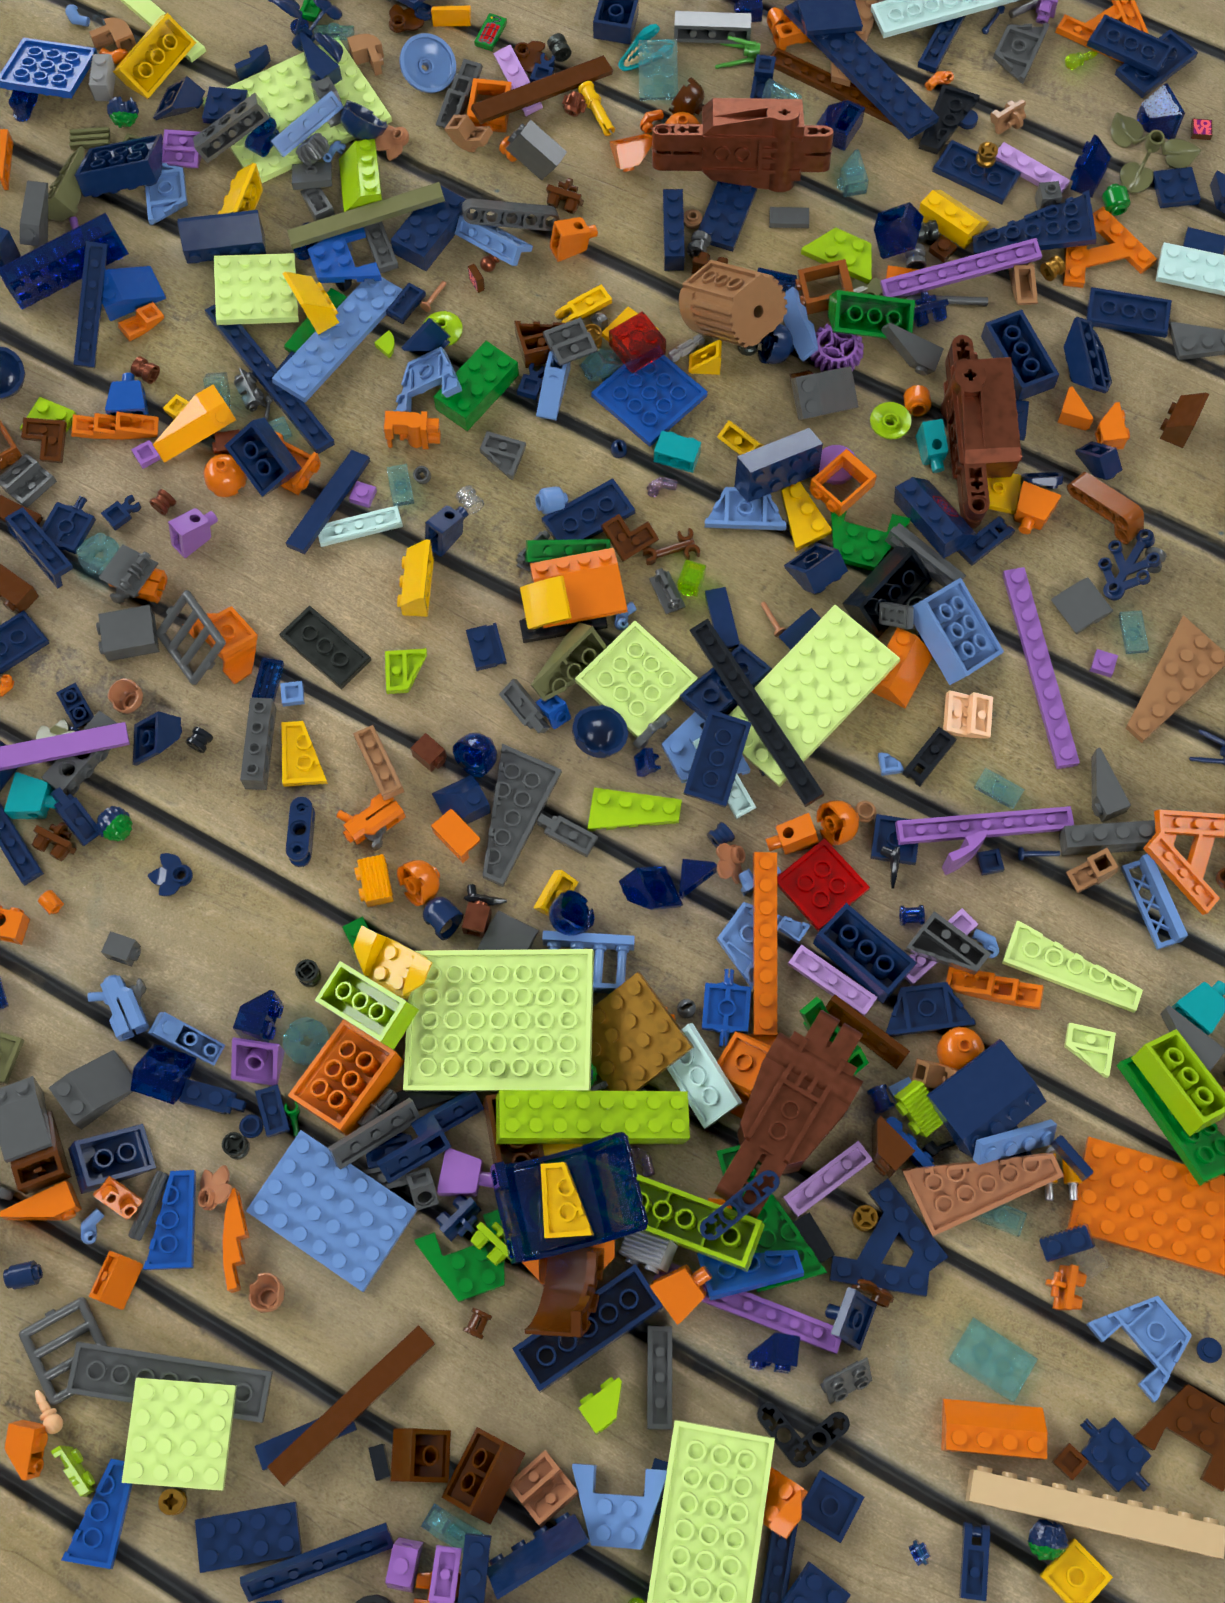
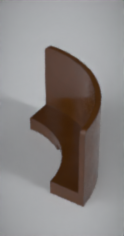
[525,1246,604,1337]

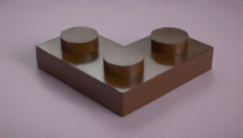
[21,417,67,463]
[601,514,659,562]

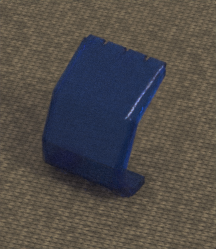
[490,1132,649,1264]

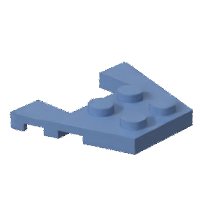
[393,347,462,412]
[662,712,751,783]
[716,902,811,990]
[1086,1296,1192,1403]
[572,1463,667,1550]

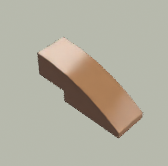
[1008,262,1038,305]

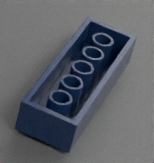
[512,1264,663,1393]

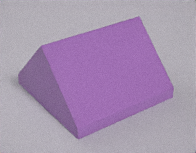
[231,1037,285,1086]

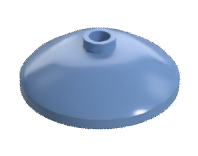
[399,33,456,93]

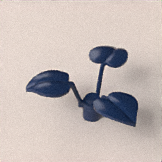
[267,0,343,64]

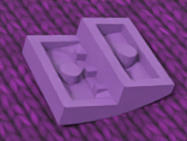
[162,129,201,168]
[942,829,988,875]

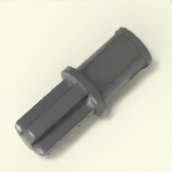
[357,1088,397,1127]

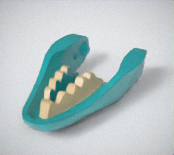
[618,24,675,72]

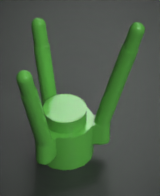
[715,36,760,69]

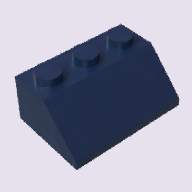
[224,417,302,497]

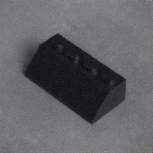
[842,546,932,638]

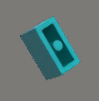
[654,431,701,473]

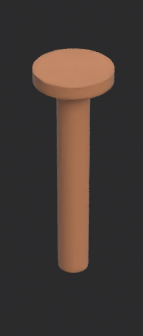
[420,281,446,312]
[761,602,786,637]

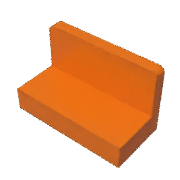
[431,809,480,863]
[88,1250,143,1310]

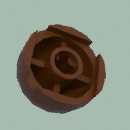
[669,77,705,116]

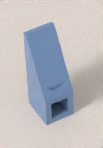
[536,351,570,421]
[148,1012,225,1066]

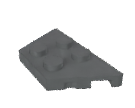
[993,23,1050,84]

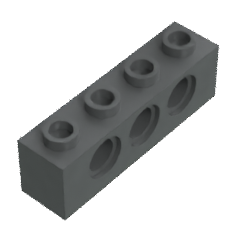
[193,93,270,163]
[240,698,276,790]
[41,710,117,796]

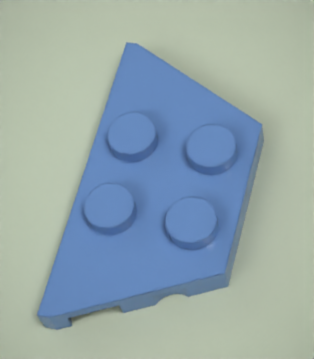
[145,162,188,225]
[704,487,786,530]

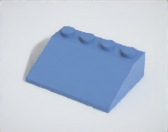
[913,578,1004,685]

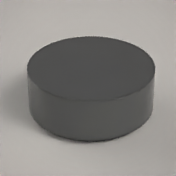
[0,1185,15,1201]

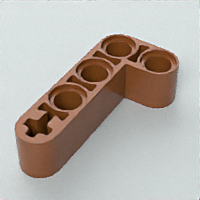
[1067,472,1144,545]

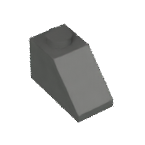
[311,76,343,128]

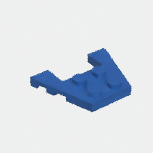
[308,227,382,283]

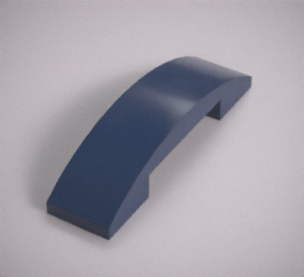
[750,54,776,99]

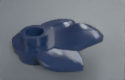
[148,853,193,896]

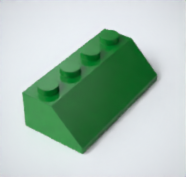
[828,290,915,339]

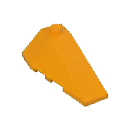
[153,384,236,463]

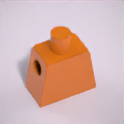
[549,217,598,262]
[1013,481,1061,535]
[765,813,819,855]
[650,1264,712,1325]

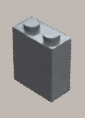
[505,120,567,180]
[96,605,160,661]

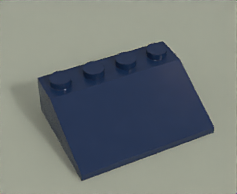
[74,134,163,197]
[927,1039,1047,1158]
[488,1512,590,1600]

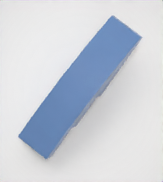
[783,287,818,362]

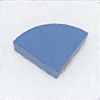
[877,753,904,776]

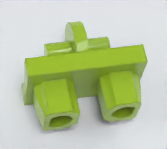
[470,1222,514,1266]

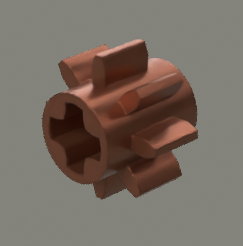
[562,91,587,117]

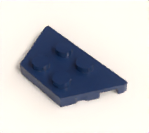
[886,982,976,1037]

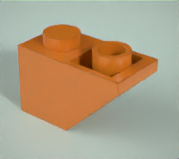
[1095,402,1130,449]
[4,1420,48,1481]

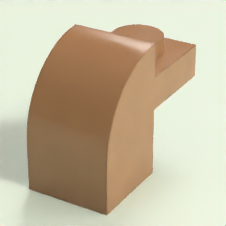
[89,18,136,51]
[347,34,384,76]
[444,115,493,153]
[1066,848,1119,893]
[911,1058,960,1089]

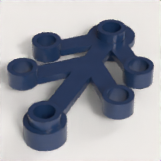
[1098,529,1161,601]

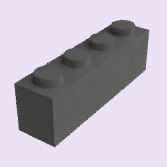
[674,11,752,44]
[1059,820,1156,856]

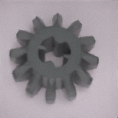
[296,133,330,166]

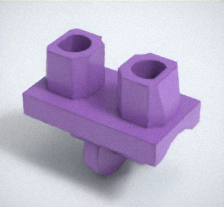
[1036,0,1058,24]

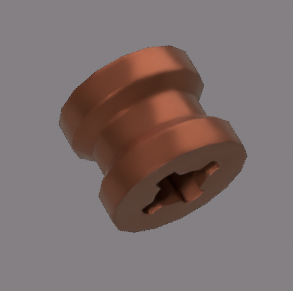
[149,489,177,516]

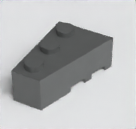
[905,911,991,975]

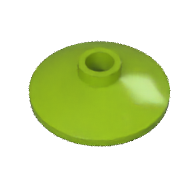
[423,311,463,346]
[870,402,912,439]

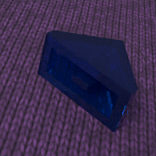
[679,859,717,899]

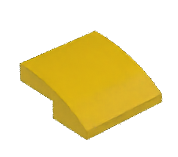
[520,576,571,629]

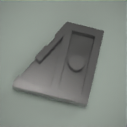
[480,431,526,480]

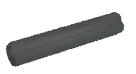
[128,1171,169,1241]

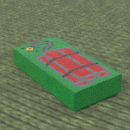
[474,13,507,51]

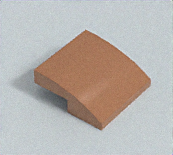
[509,1450,578,1527]

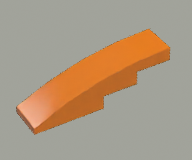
[71,412,159,440]
[946,967,1044,1010]
[223,1188,250,1293]

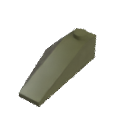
[48,146,84,221]
[531,623,607,701]

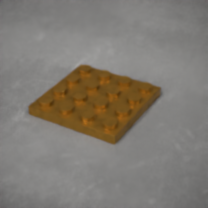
[591,972,694,1091]

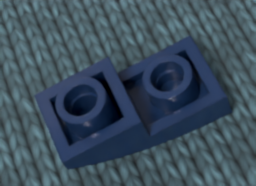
[234,45,271,81]
[778,608,821,650]
[56,683,94,729]

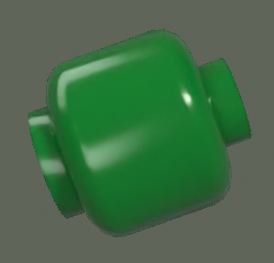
[1102,184,1131,216]

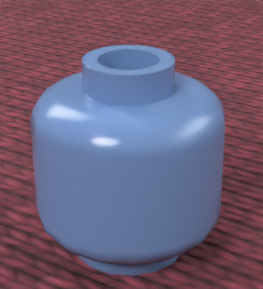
[535,486,568,515]

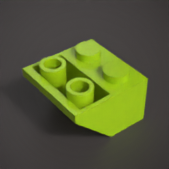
[578,1377,622,1436]

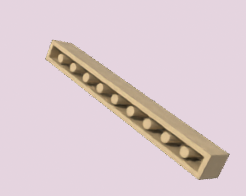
[965,1466,1225,1559]

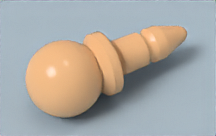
[35,1390,63,1434]

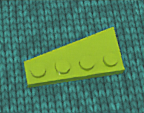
[587,787,682,832]

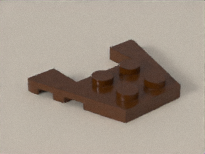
[1133,1384,1225,1492]

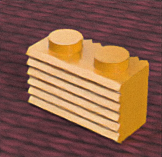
[354,854,394,907]

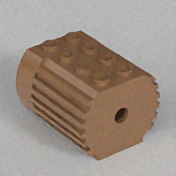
[679,260,787,348]

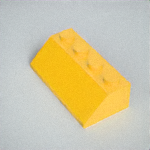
[113,13,196,99]

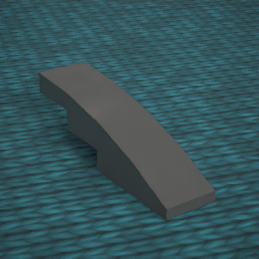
[436,59,483,128]
[300,188,353,251]

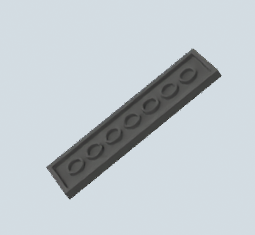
[66,1342,273,1423]

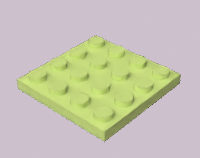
[214,253,299,325]
[575,621,698,738]
[122,1378,237,1491]

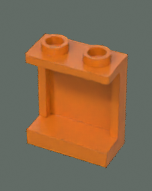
[275,431,321,495]

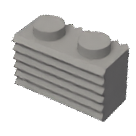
[88,54,116,101]
[619,1227,678,1275]

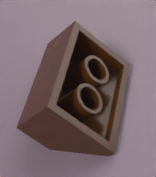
[442,1427,526,1525]

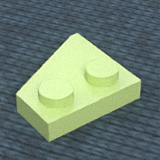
[1064,1023,1116,1078]

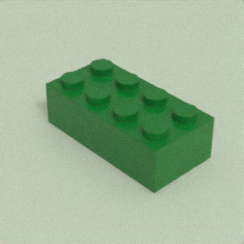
[433,341,519,432]

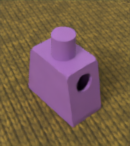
[168,508,218,558]
[437,1148,495,1197]
[385,1537,424,1593]

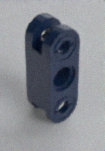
[286,797,316,867]

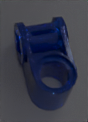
[8,90,38,122]
[245,117,279,157]

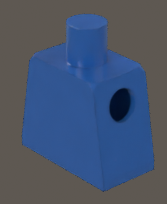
[105,372,149,416]

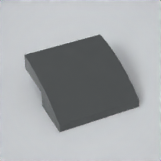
[543,317,598,366]
[0,453,57,508]
[1051,577,1113,635]
[477,911,539,950]

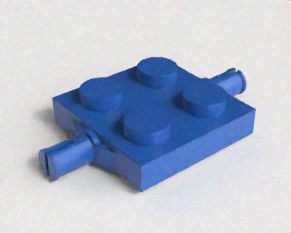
[701,969,751,1048]

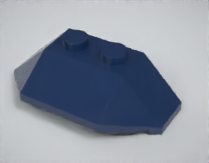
[1064,317,1112,393]

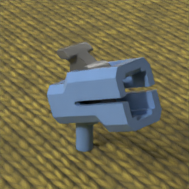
[88,975,150,1042]

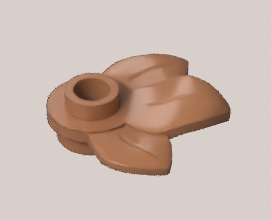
[375,125,409,161]
[716,843,745,884]
[197,1165,232,1211]

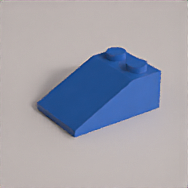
[102,266,166,321]

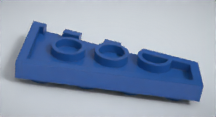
[143,1170,196,1270]
[697,1250,804,1301]
[61,1459,133,1569]

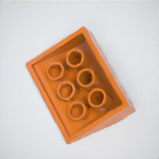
[530,548,628,628]
[288,1019,405,1137]

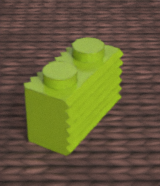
[893,1080,944,1137]

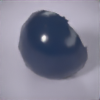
[340,100,388,140]
[0,347,25,400]
[572,705,628,758]

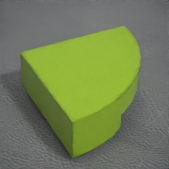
[374,330,395,358]

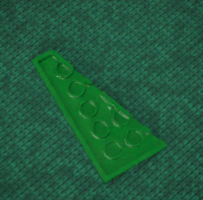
[1116,1056,1225,1186]
[716,1145,827,1293]

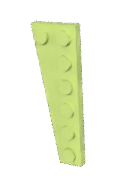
[1002,921,1143,1013]

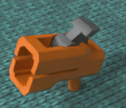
[109,568,168,604]
[336,793,406,851]

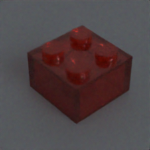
[609,311,666,374]

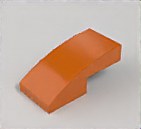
[118,302,164,342]

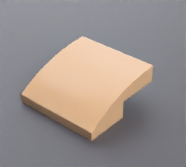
[943,690,993,739]

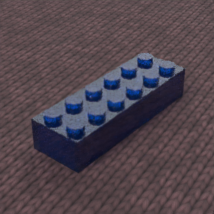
[0,213,129,310]

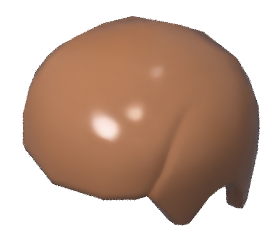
[107,678,143,714]
[249,1273,285,1313]

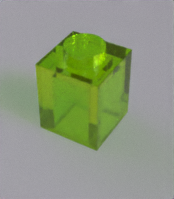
[677,560,706,597]

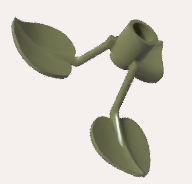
[1111,112,1201,194]

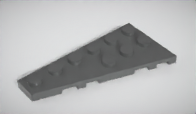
[483,744,562,887]

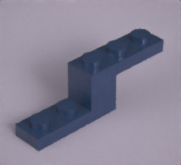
[376,1091,484,1183]

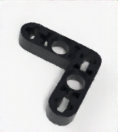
[757,1403,850,1468]

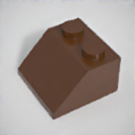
[1160,392,1210,448]
[872,1116,915,1178]
[391,1428,451,1483]

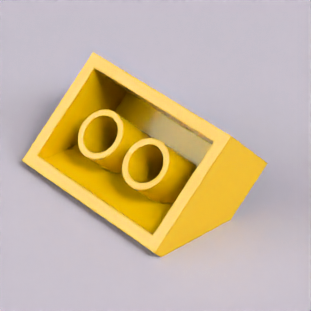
[218,163,263,214]
[917,190,989,249]
[282,272,339,335]
[397,540,434,617]

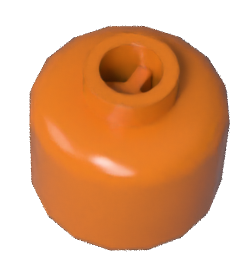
[904,385,932,416]

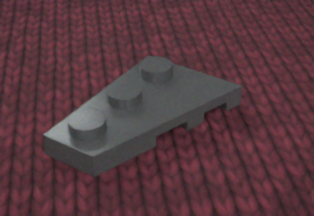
[1169,321,1225,360]

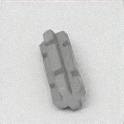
[668,334,705,362]

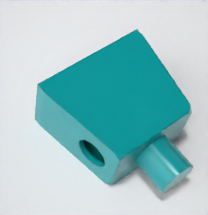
[915,419,948,473]
[4,772,56,819]
[1172,980,1225,1035]

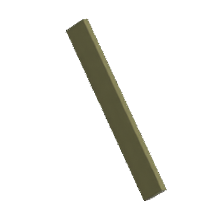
[287,182,445,249]

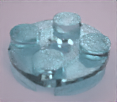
[77,533,120,576]
[283,1017,330,1065]

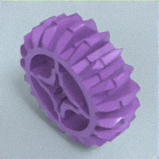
[810,324,864,372]

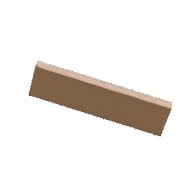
[353,725,405,801]

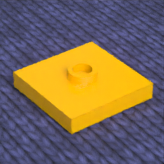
[987,473,1021,515]
[1039,1538,1113,1603]

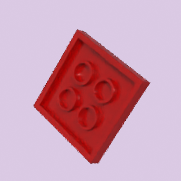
[777,838,870,932]

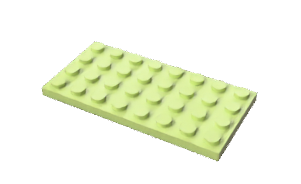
[729,605,900,787]
[647,1420,775,1603]

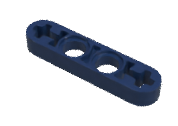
[700,1170,780,1240]

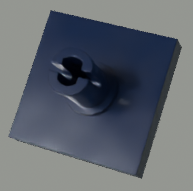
[825,1287,877,1351]

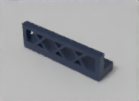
[5,507,73,589]

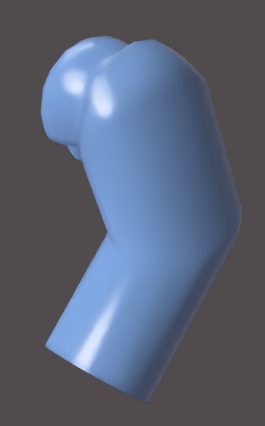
[972,928,999,958]

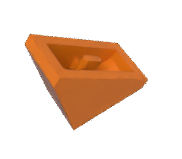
[1057,386,1094,431]

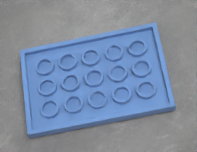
[246,1130,418,1292]

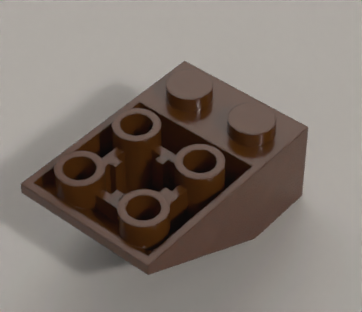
[10,1111,72,1195]

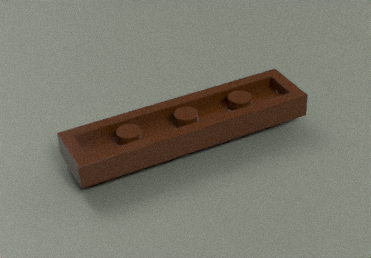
[826,995,910,1069]

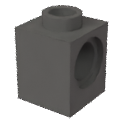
[1035,181,1062,210]
[101,931,141,967]
[406,1167,439,1211]

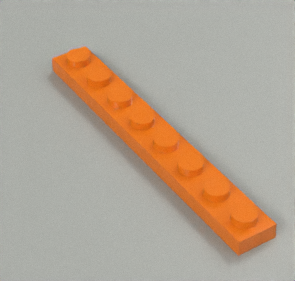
[753,852,778,1036]

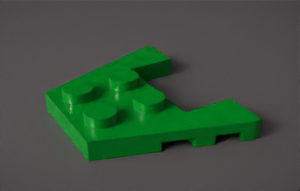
[830,499,911,571]
[414,1208,505,1302]

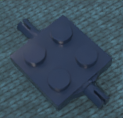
[41,496,96,554]
[1080,1417,1151,1492]

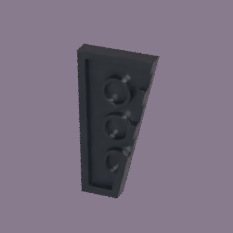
[919,84,980,154]
[519,616,608,643]

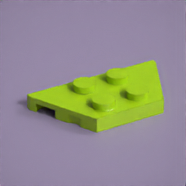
[801,227,872,284]

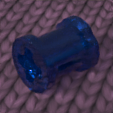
[899,905,925,926]
[867,1084,895,1114]

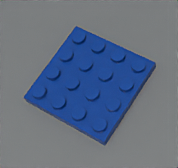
[0,37,98,99]
[591,343,708,447]

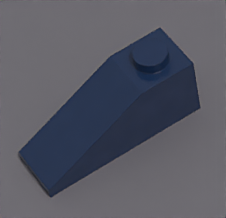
[299,32,342,85]

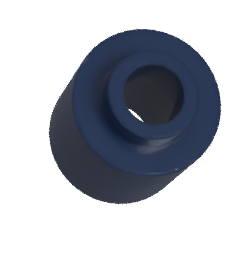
[3,1260,43,1290]

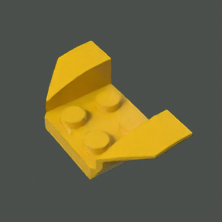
[354,926,433,1000]

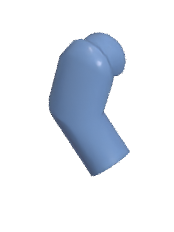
[65,4,90,27]
[323,140,346,162]
[614,602,637,630]
[80,1208,105,1244]

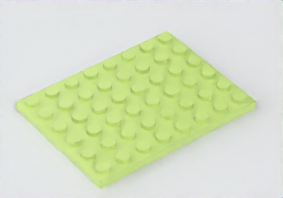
[202,36,392,183]
[403,949,594,1091]

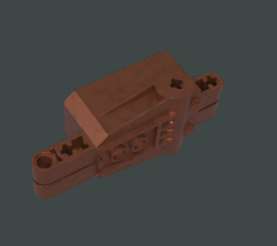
[652,98,834,192]
[940,335,1022,529]
[714,1010,864,1219]

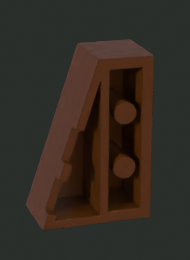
[514,321,565,368]

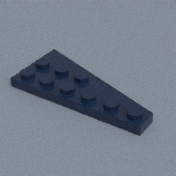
[972,190,1097,255]

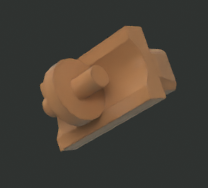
[990,99,1026,134]

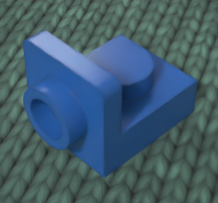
[536,695,571,729]

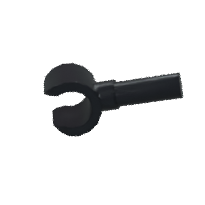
[922,1140,956,1157]

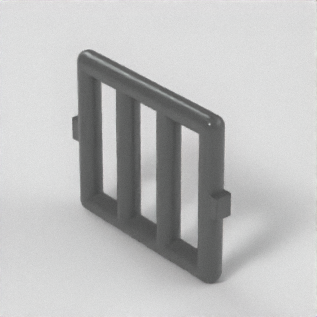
[156,590,226,685]
[19,1297,108,1406]

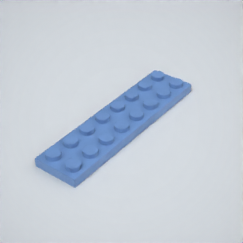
[272,277,403,403]

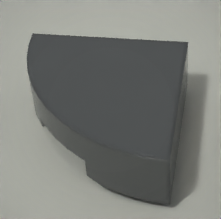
[591,312,608,331]

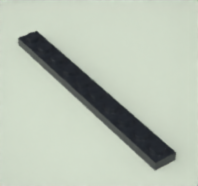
[689,619,824,807]

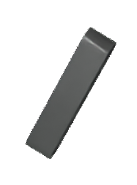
[462,198,560,231]

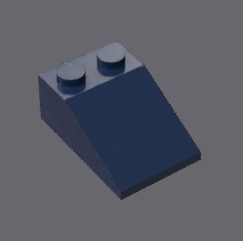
[68,1124,156,1194]

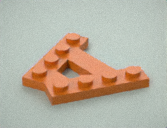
[1055,0,1149,64]
[1063,207,1157,288]
[1143,809,1225,915]

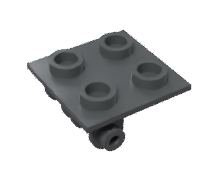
[99,544,159,597]
[820,1357,873,1404]

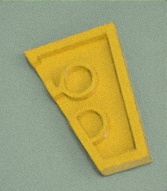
[781,482,832,552]
[281,721,328,787]
[541,1162,594,1239]

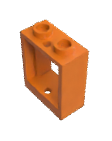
[467,78,512,133]
[809,449,877,517]

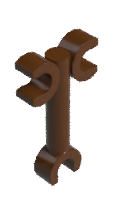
[643,528,700,565]

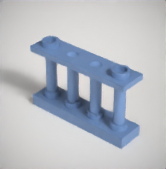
[542,931,635,994]

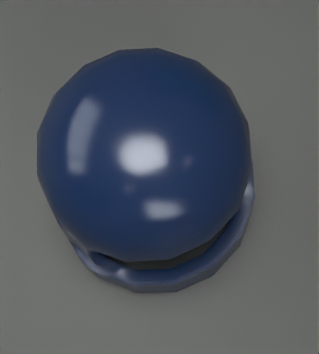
[423,897,464,940]

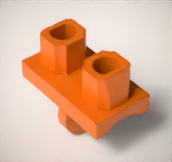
[93,1176,143,1220]
[1045,1264,1087,1310]

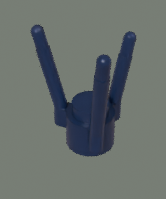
[1189,730,1225,765]

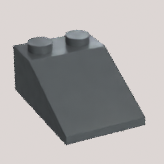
[791,366,859,420]
[49,1050,140,1130]
[0,1076,52,1163]

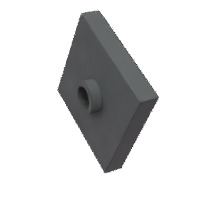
[292,161,332,190]

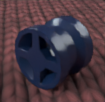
[707,822,735,848]

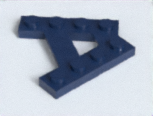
[829,1178,948,1297]

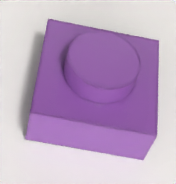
[131,440,161,469]
[349,481,377,508]
[1090,649,1118,678]

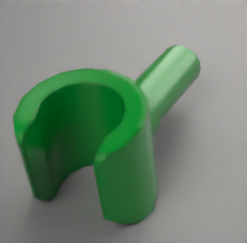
[284,1102,300,1136]

